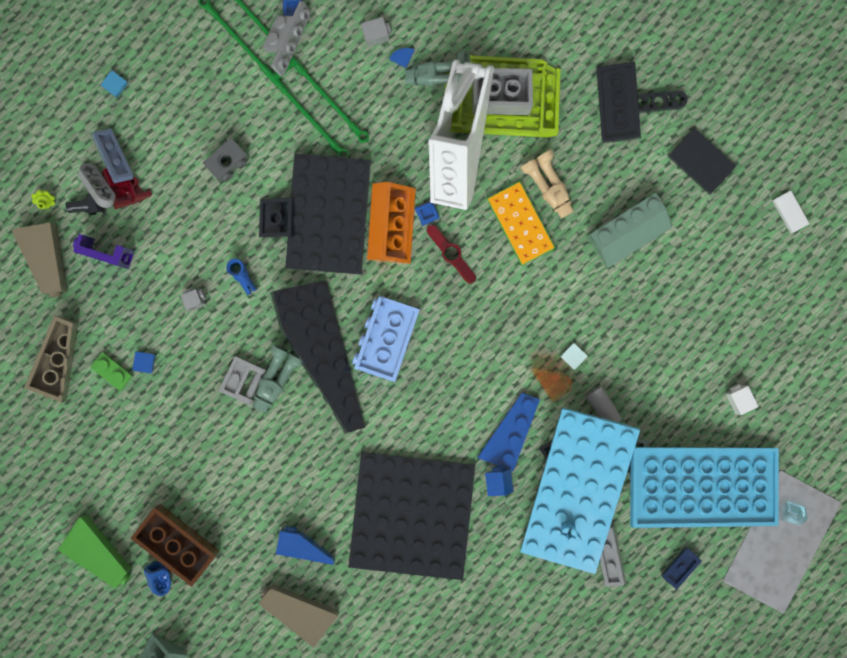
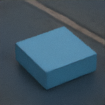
[101,70,128,98]

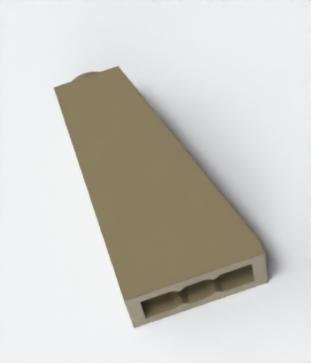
[12,222,68,298]
[259,584,339,648]

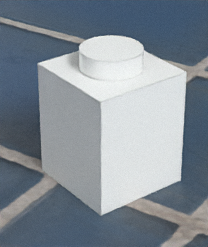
[726,384,758,415]

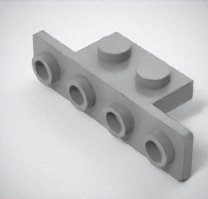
[263,1,311,76]

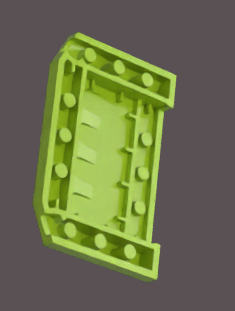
[445,55,561,138]

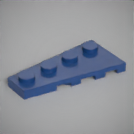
[477,393,540,471]

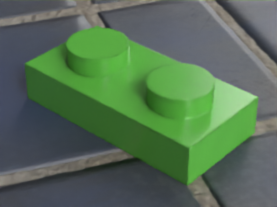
[91,352,133,391]

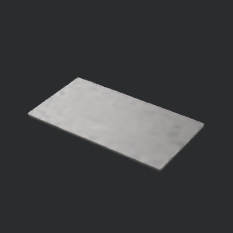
[723,471,841,613]

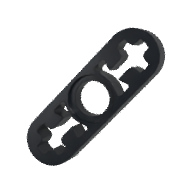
[638,91,688,113]

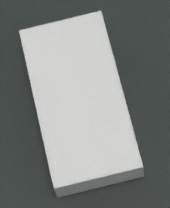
[772,191,809,234]

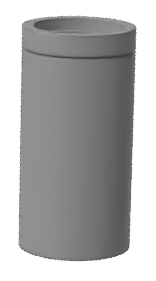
[585,386,622,422]

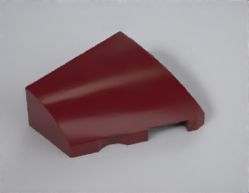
[102,168,152,209]

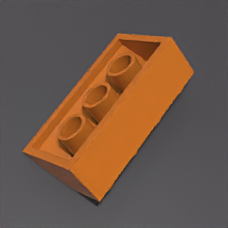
[367,182,416,264]

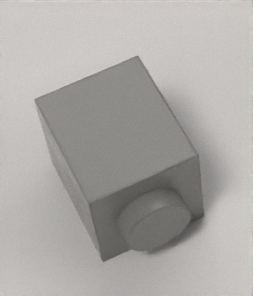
[361,17,391,47]

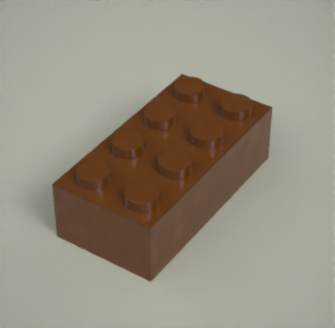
[130,504,220,587]

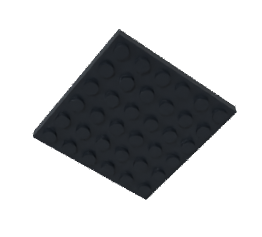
[348,452,476,580]

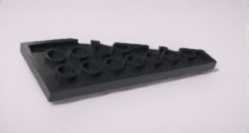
[271,280,365,433]

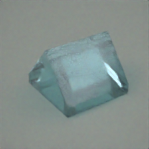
[781,502,808,526]

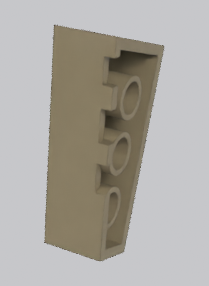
[24,315,78,403]

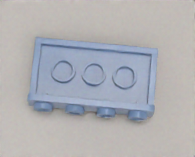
[352,295,420,382]

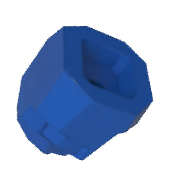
[144,561,171,596]

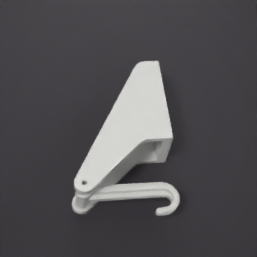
[429,59,494,210]

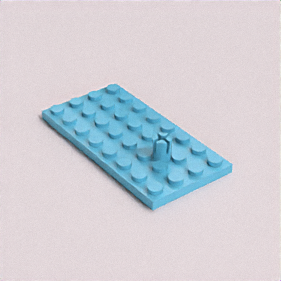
[520,407,640,574]
[630,447,779,528]

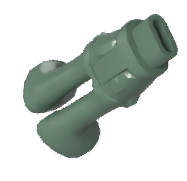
[405,51,471,86]
[252,344,302,413]

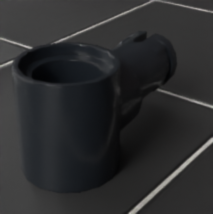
[66,193,106,215]

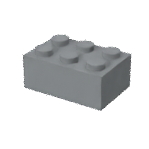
[472,68,533,115]

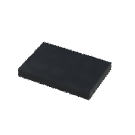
[668,128,736,195]

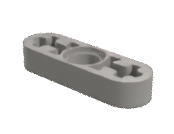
[78,164,115,208]

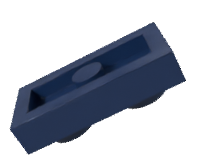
[661,547,702,590]

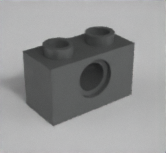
[203,138,249,183]

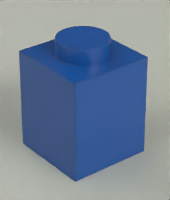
[485,466,514,496]

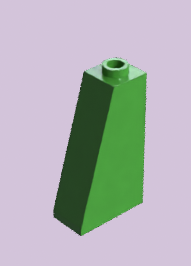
[58,515,132,589]

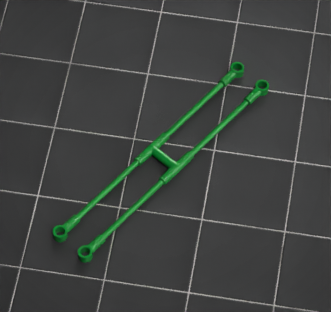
[198,0,369,158]

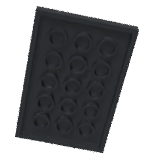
[285,154,371,275]

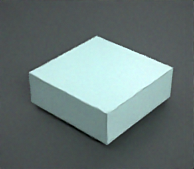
[560,343,587,370]

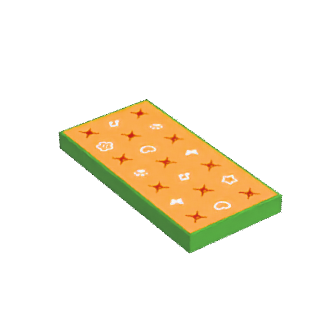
[486,181,555,266]

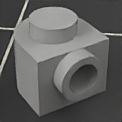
[181,288,207,312]

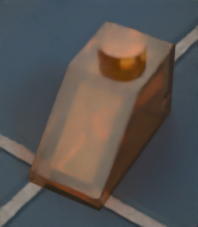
[531,368,573,402]

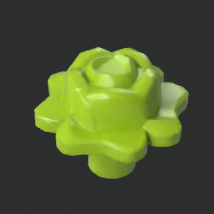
[31,190,55,209]

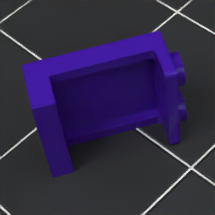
[73,233,135,269]

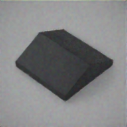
[259,198,294,238]

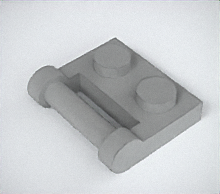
[219,356,267,405]

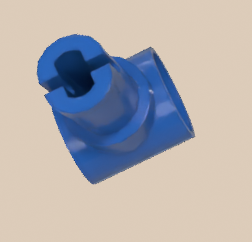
[226,259,257,296]

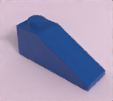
[276,526,335,565]

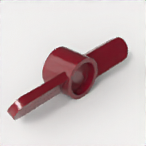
[427,224,476,284]

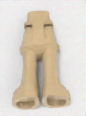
[521,150,574,219]

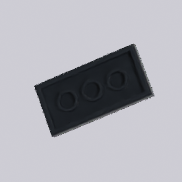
[596,61,642,143]

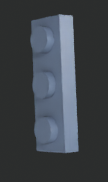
[92,129,133,183]

